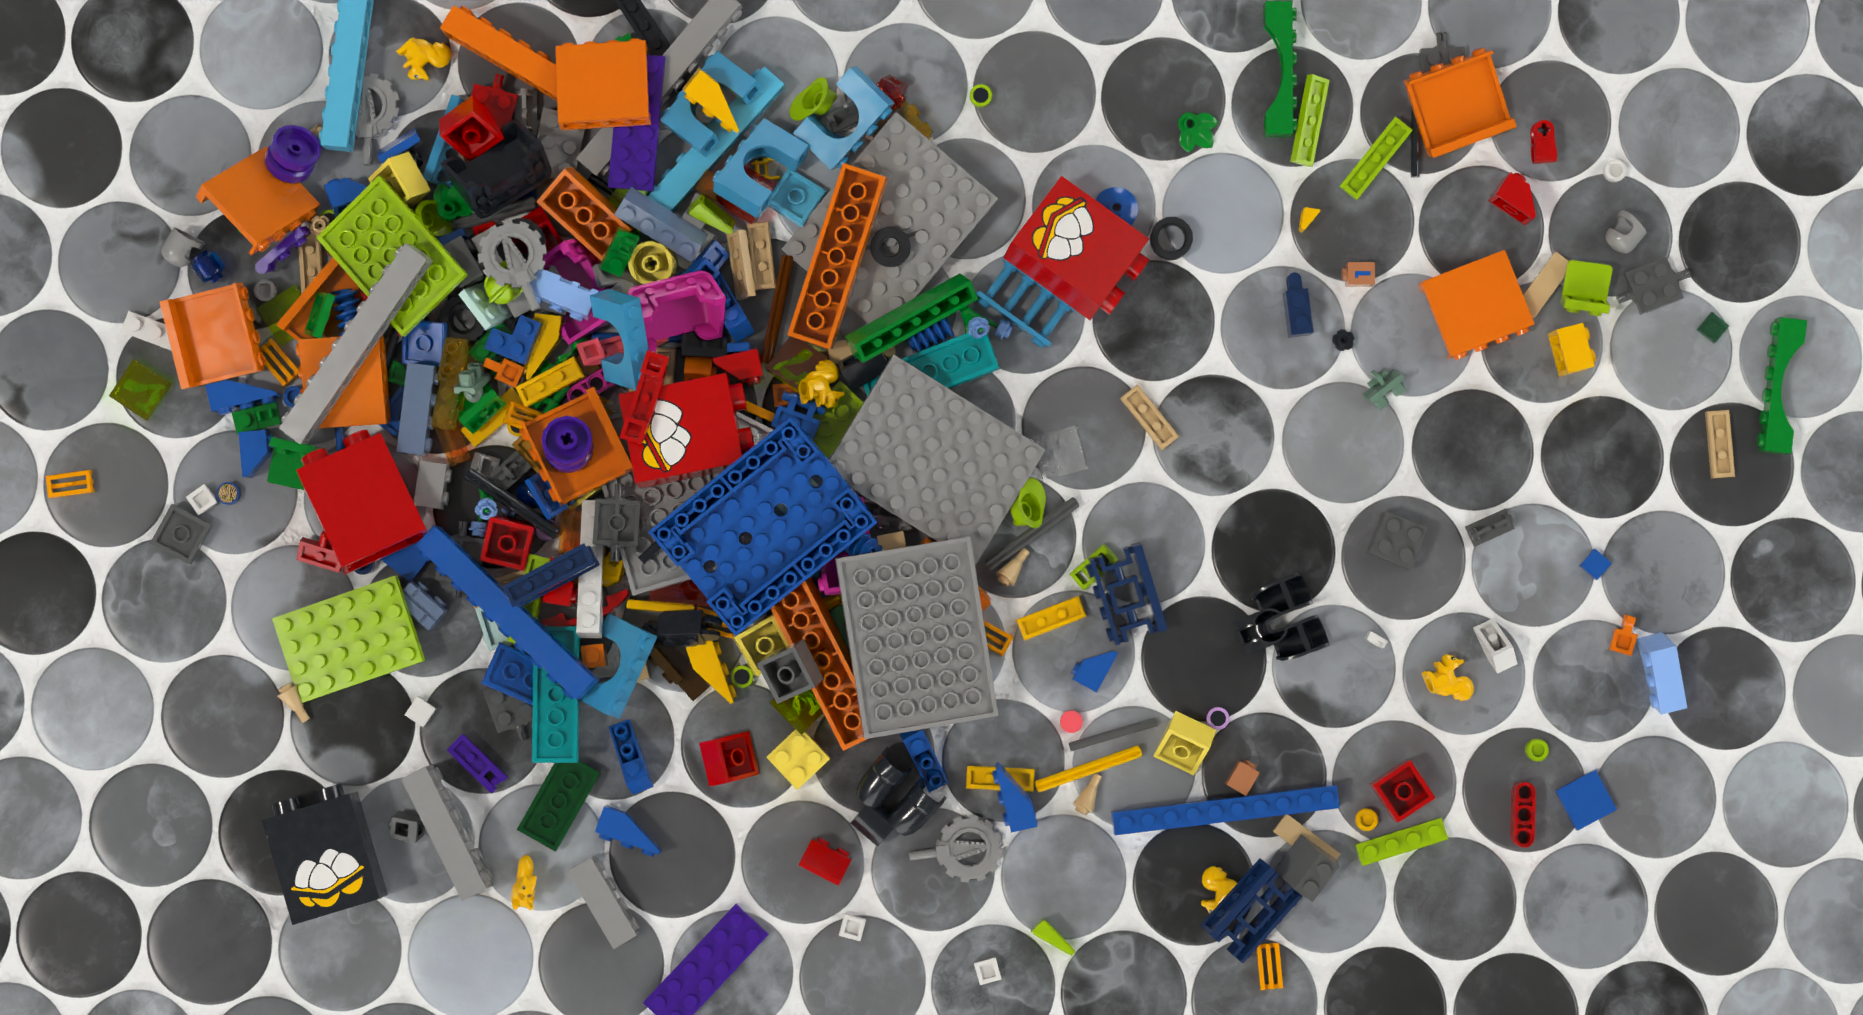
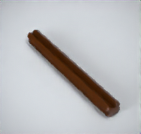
[761,255,794,364]

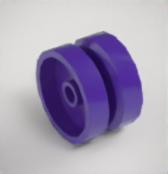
[265,125,321,183]
[542,416,594,473]

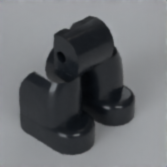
[1233,573,1330,661]
[850,747,947,847]

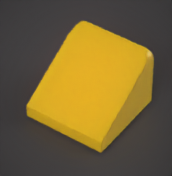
[1298,207,1321,232]

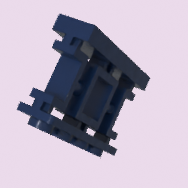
[1086,542,1168,646]
[502,543,600,607]
[1200,858,1302,963]

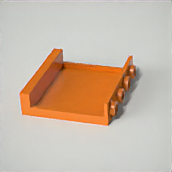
[555,38,651,130]
[1403,47,1517,158]
[196,146,320,255]
[1418,250,1535,360]
[276,257,363,342]
[159,283,265,389]
[296,333,391,428]
[519,387,633,506]

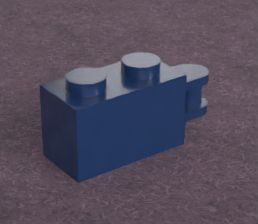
[1283,272,1314,338]

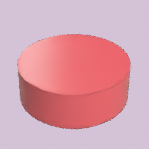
[1060,710,1083,733]

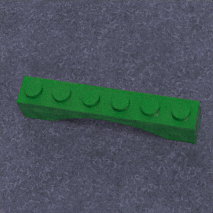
[1263,1,1297,138]
[1757,317,1807,455]

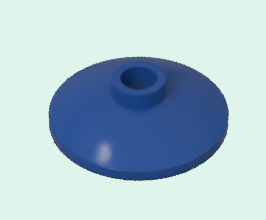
[1096,187,1138,225]

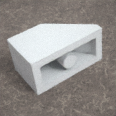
[1473,618,1517,674]

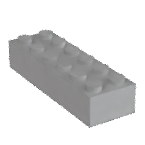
[401,765,494,901]

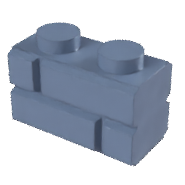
[403,581,448,631]

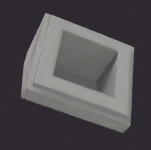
[470,452,501,478]

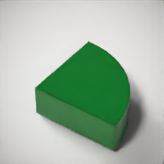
[388,360,407,386]

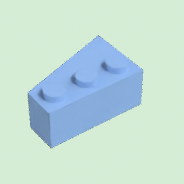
[530,269,598,322]
[1637,632,1687,715]

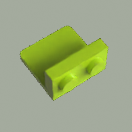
[1560,260,1613,316]

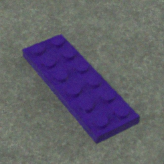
[608,55,666,192]
[643,903,769,1015]

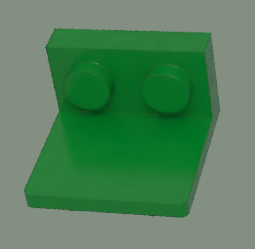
[447,383,507,434]
[267,437,321,490]

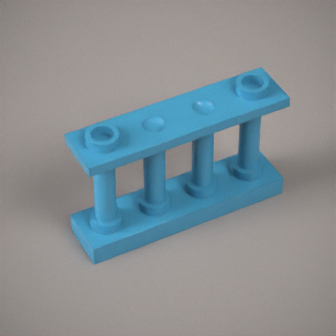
[976,256,1075,348]

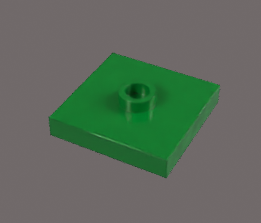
[304,291,335,339]

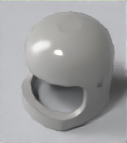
[1605,210,1647,254]
[161,227,205,267]

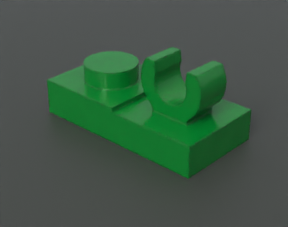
[599,227,640,277]
[232,402,282,435]

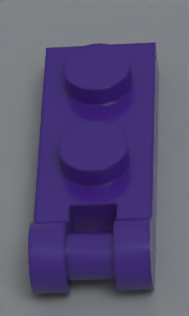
[255,226,311,274]
[447,734,508,794]

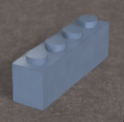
[614,187,708,262]
[396,363,441,457]

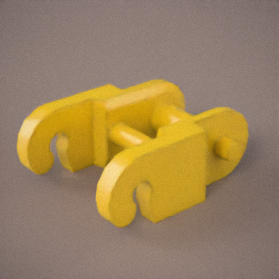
[751,158,781,181]

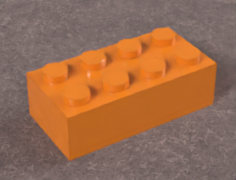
[537,166,636,261]

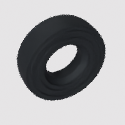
[870,227,911,267]

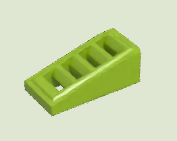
[688,193,736,235]
[1069,543,1119,591]
[1030,918,1075,956]

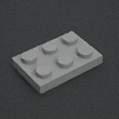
[536,108,585,180]

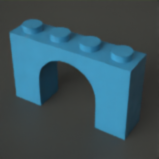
[660,51,762,157]
[793,66,895,170]
[712,118,809,219]
[590,289,649,391]
[579,613,658,719]

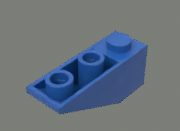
[714,273,755,343]
[205,380,282,415]
[609,719,654,795]
[899,729,949,793]
[992,762,1038,833]
[595,805,661,857]

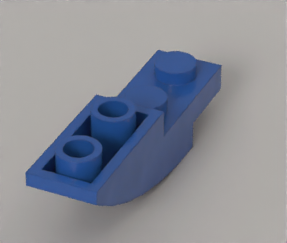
[677,239,730,279]

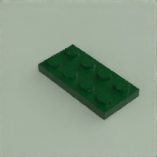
[517,760,601,852]

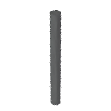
[1068,718,1157,751]

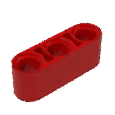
[1510,781,1536,848]

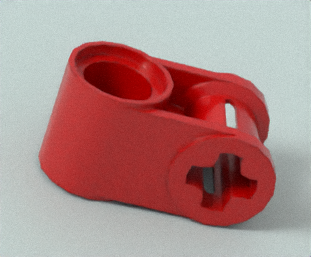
[1530,120,1557,164]

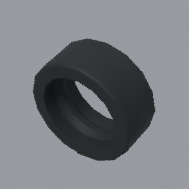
[1150,217,1193,260]

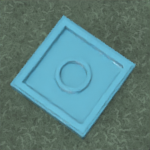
[768,169,826,227]

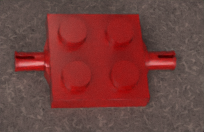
[471,74,518,130]

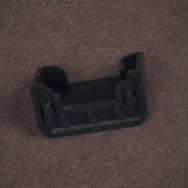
[440,118,552,219]

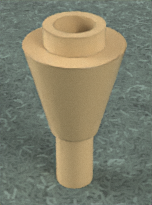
[996,548,1030,587]
[277,683,310,723]
[1073,774,1102,815]

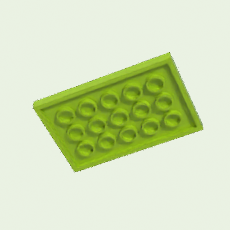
[316,175,468,337]
[272,575,425,703]

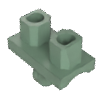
[454,363,491,403]
[1362,369,1406,409]

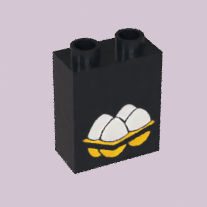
[262,783,388,925]

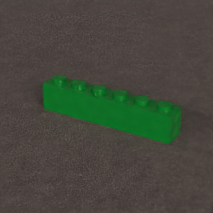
[845,273,978,363]

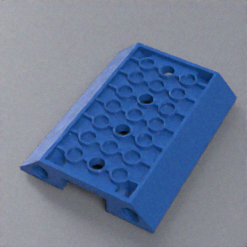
[648,417,877,636]

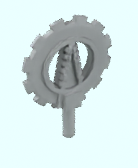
[355,73,400,166]
[478,220,547,311]
[909,815,1003,883]

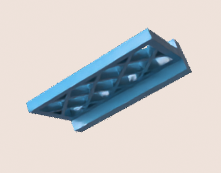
[423,94,491,188]

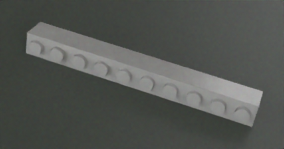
[576,0,743,178]
[279,244,433,444]

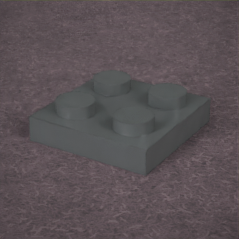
[150,504,213,565]

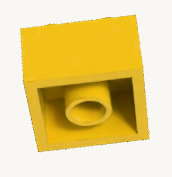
[1548,323,1596,377]

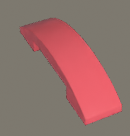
[576,335,669,366]

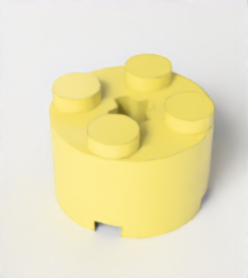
[628,240,678,284]

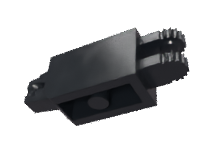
[643,610,722,647]

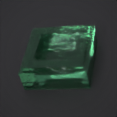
[1696,312,1729,344]

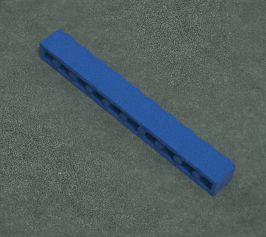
[416,525,600,700]
[1111,785,1340,835]

